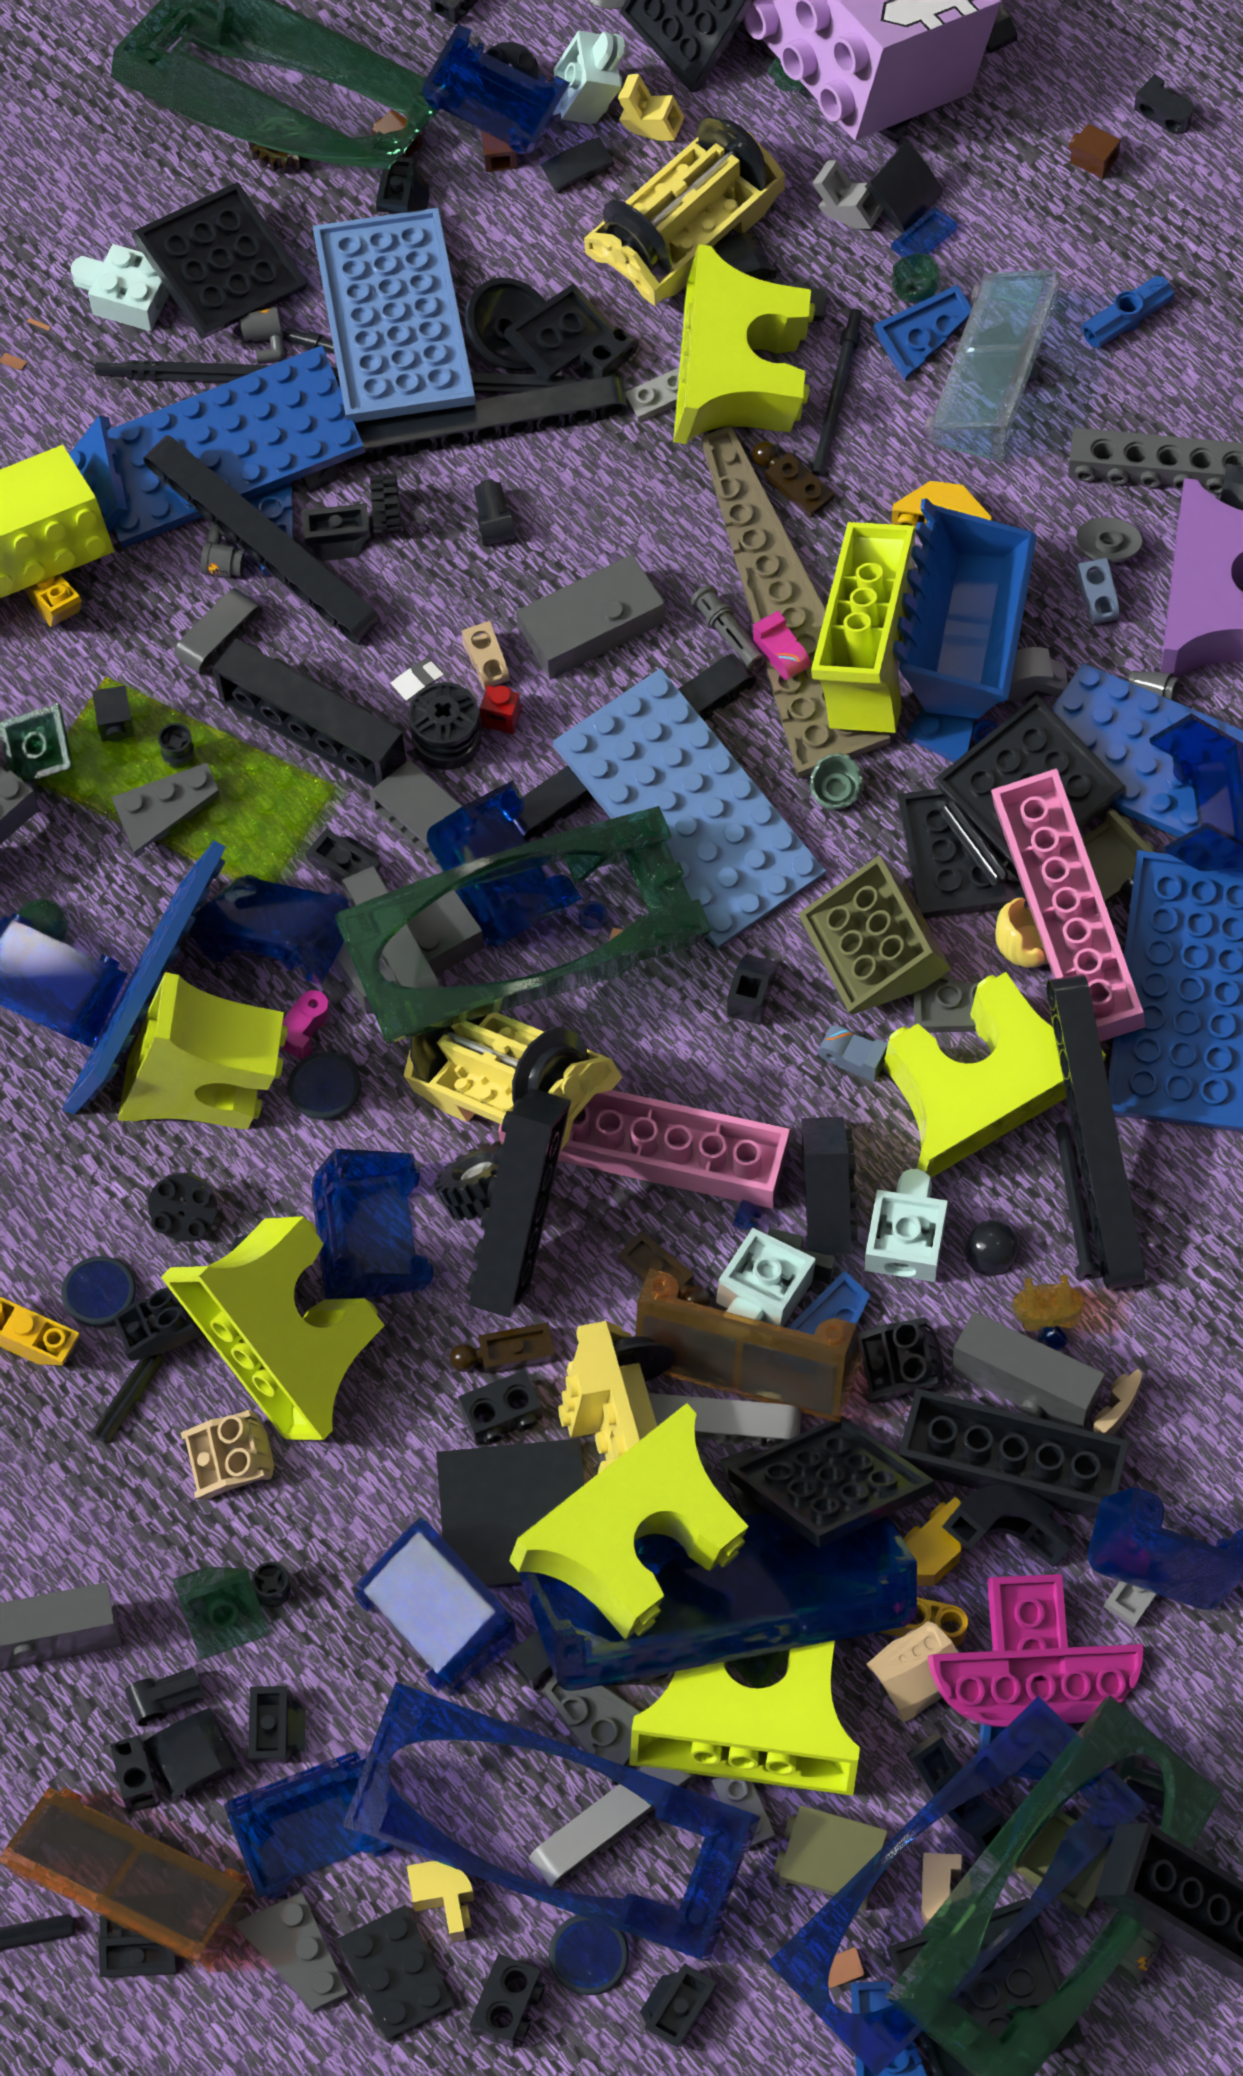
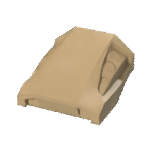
[181,1410,274,1500]
[866,1621,959,1722]

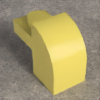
[618,74,685,141]
[407,1861,475,1942]

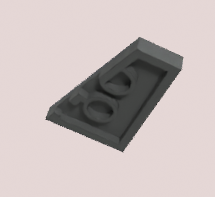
[112,763,220,858]
[913,974,979,1033]
[543,1660,641,1785]
[233,1892,349,2012]

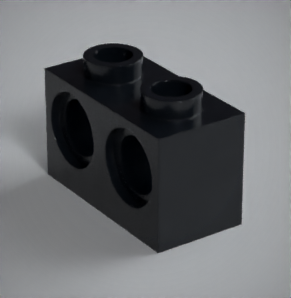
[458,1370,543,1446]
[469,1953,546,2049]

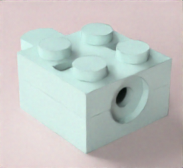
[553,30,625,124]
[71,244,170,331]
[865,1169,948,1282]
[716,1228,816,1342]

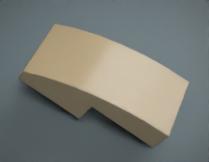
[1093,1369,1143,1436]

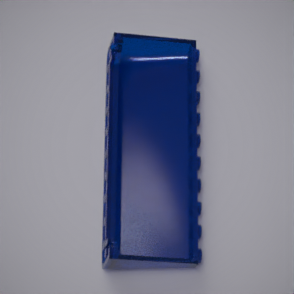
[519,1511,917,1691]

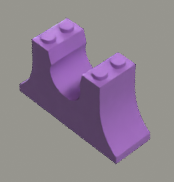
[1160,478,1243,678]

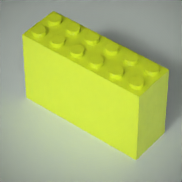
[0,445,115,598]

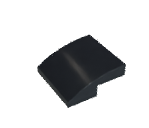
[865,141,943,235]
[98,1895,177,1977]

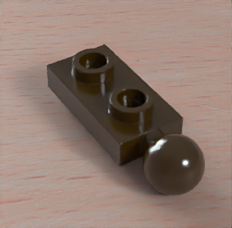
[752,441,834,518]
[617,1231,710,1313]
[450,1322,556,1373]

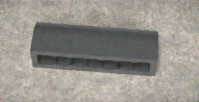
[370,759,503,892]

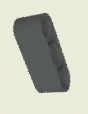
[174,588,263,675]

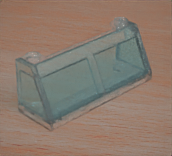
[924,270,1061,464]

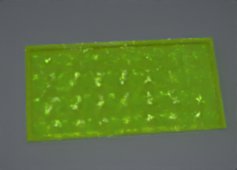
[35,677,335,896]

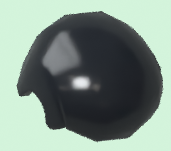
[965,1219,1021,1277]

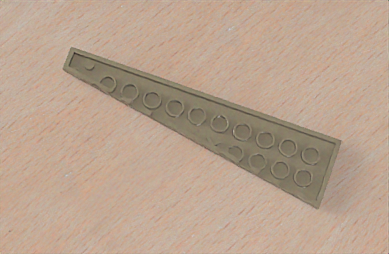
[701,426,891,779]

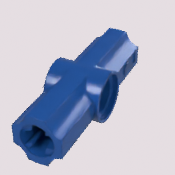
[1081,275,1174,349]

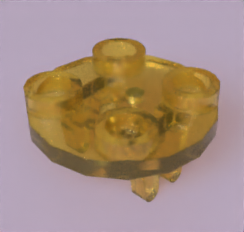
[1012,1274,1084,1331]

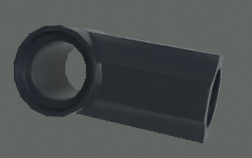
[474,479,515,545]
[125,1667,204,1727]
[1102,1751,1183,1812]

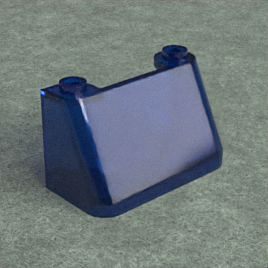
[422,24,570,154]
[426,780,582,947]
[189,875,357,985]
[0,912,128,1048]
[312,1148,433,1299]
[1088,1487,1243,1610]
[354,1517,518,1696]
[224,1749,400,1900]

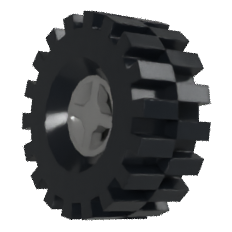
[434,1141,504,1221]

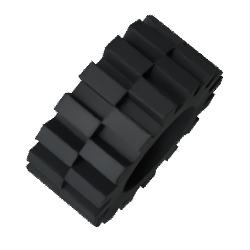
[370,473,401,535]

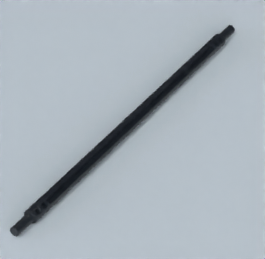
[95,360,586,393]

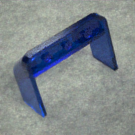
[1149,713,1243,872]

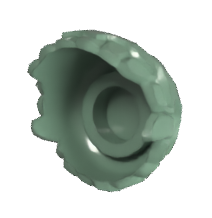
[810,752,864,810]

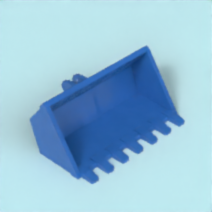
[893,498,1037,719]

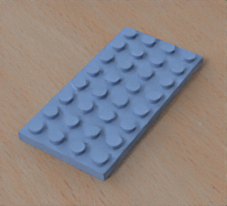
[313,208,476,422]
[553,668,826,950]

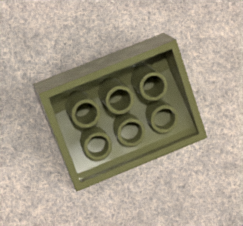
[798,855,952,1015]

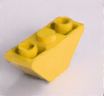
[892,481,991,530]
[24,574,82,627]
[0,1297,80,1365]
[876,1497,961,1586]

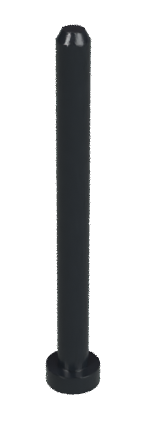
[1055,1122,1101,1281]

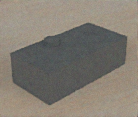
[516,554,666,680]
[329,879,484,1014]
[952,1311,1105,1430]
[0,1582,123,1671]

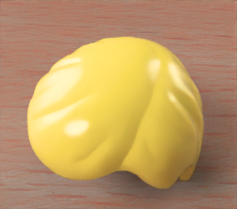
[995,898,1049,968]

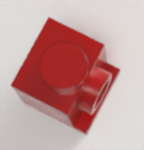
[480,686,523,734]

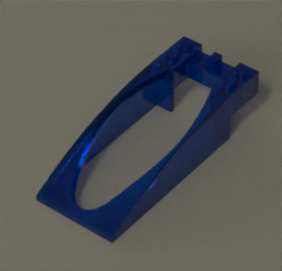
[342,1682,761,1962]
[767,1696,1147,2076]

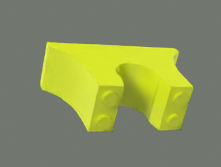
[673,244,815,444]
[811,522,915,733]
[118,972,288,1129]
[883,972,1106,1179]
[161,1216,385,1440]
[509,1403,749,1640]
[630,1615,860,1796]

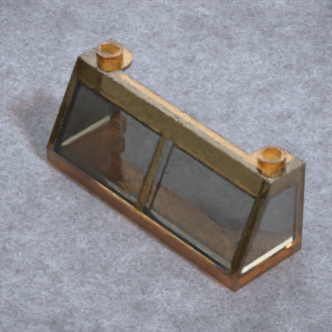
[635,1268,862,1422]
[0,1787,252,1973]

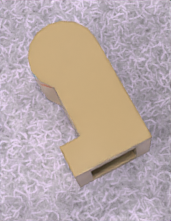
[462,621,510,690]
[921,1853,962,1930]

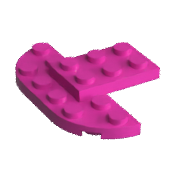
[927,1574,1143,1727]

